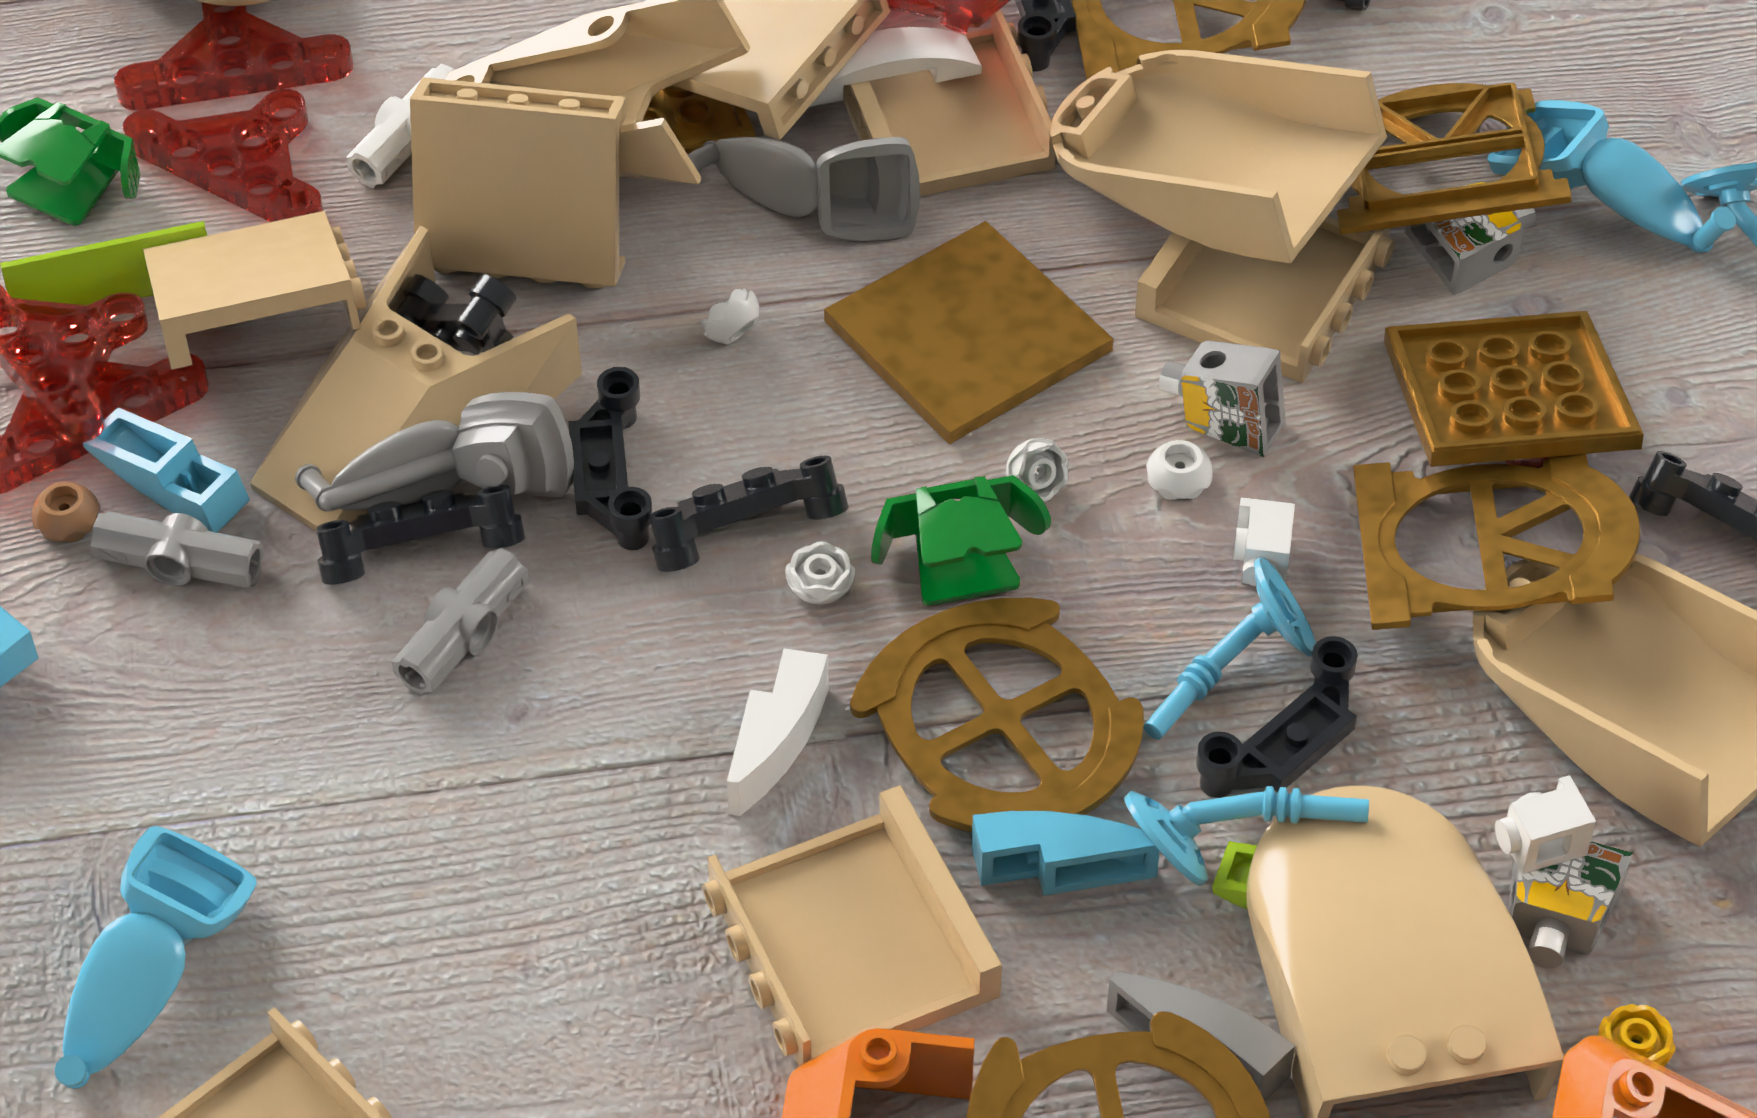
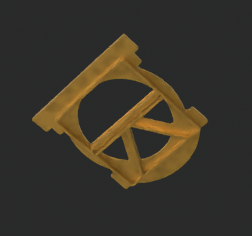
[1071,0,1307,80]
[1337,83,1572,235]
[1353,454,1640,630]

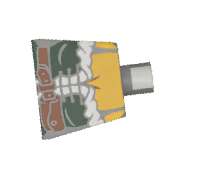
[1405,182,1536,295]
[1159,340,1285,457]
[1509,841,1633,968]

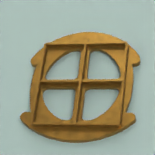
[850,597,1144,832]
[966,1011,1270,1118]

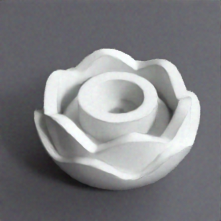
[700,288,759,344]
[1006,438,1068,502]
[1146,440,1213,500]
[785,541,855,605]

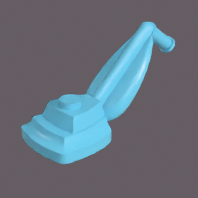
[1487,100,1736,253]
[55,826,257,1089]

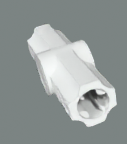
[346,64,455,189]

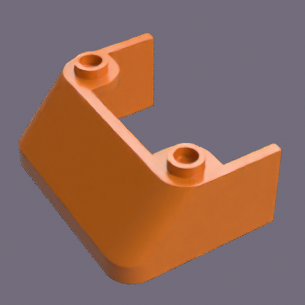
[782,1028,975,1118]
[1552,1035,1757,1118]

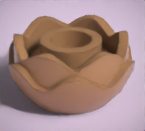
[31,482,100,543]

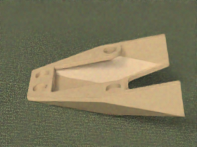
[446,0,750,185]
[250,225,582,532]

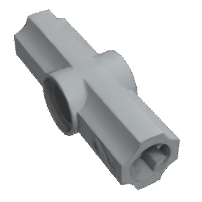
[90,511,264,588]
[392,548,529,695]

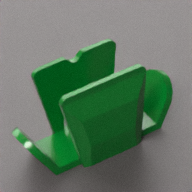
[0,97,141,226]
[871,475,1051,606]

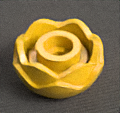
[1598,1004,1676,1067]

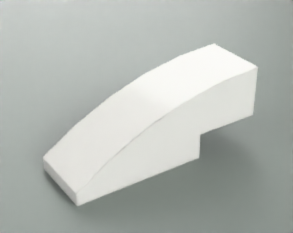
[727,648,829,816]

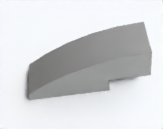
[1106,972,1296,1101]

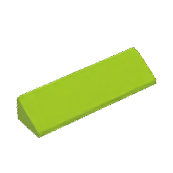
[0,221,208,323]

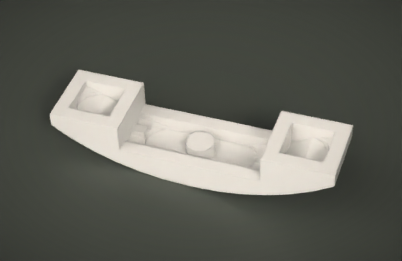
[809,27,982,107]

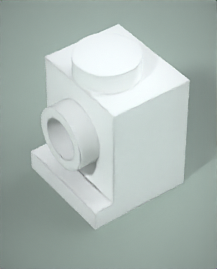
[1233,497,1295,586]
[1495,775,1596,874]

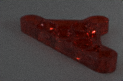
[114,2,354,111]
[122,89,324,222]
[0,284,148,443]
[0,334,209,494]

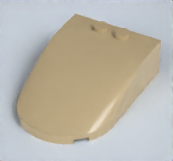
[1050,50,1387,264]
[1473,549,1757,847]
[1246,786,1564,1118]

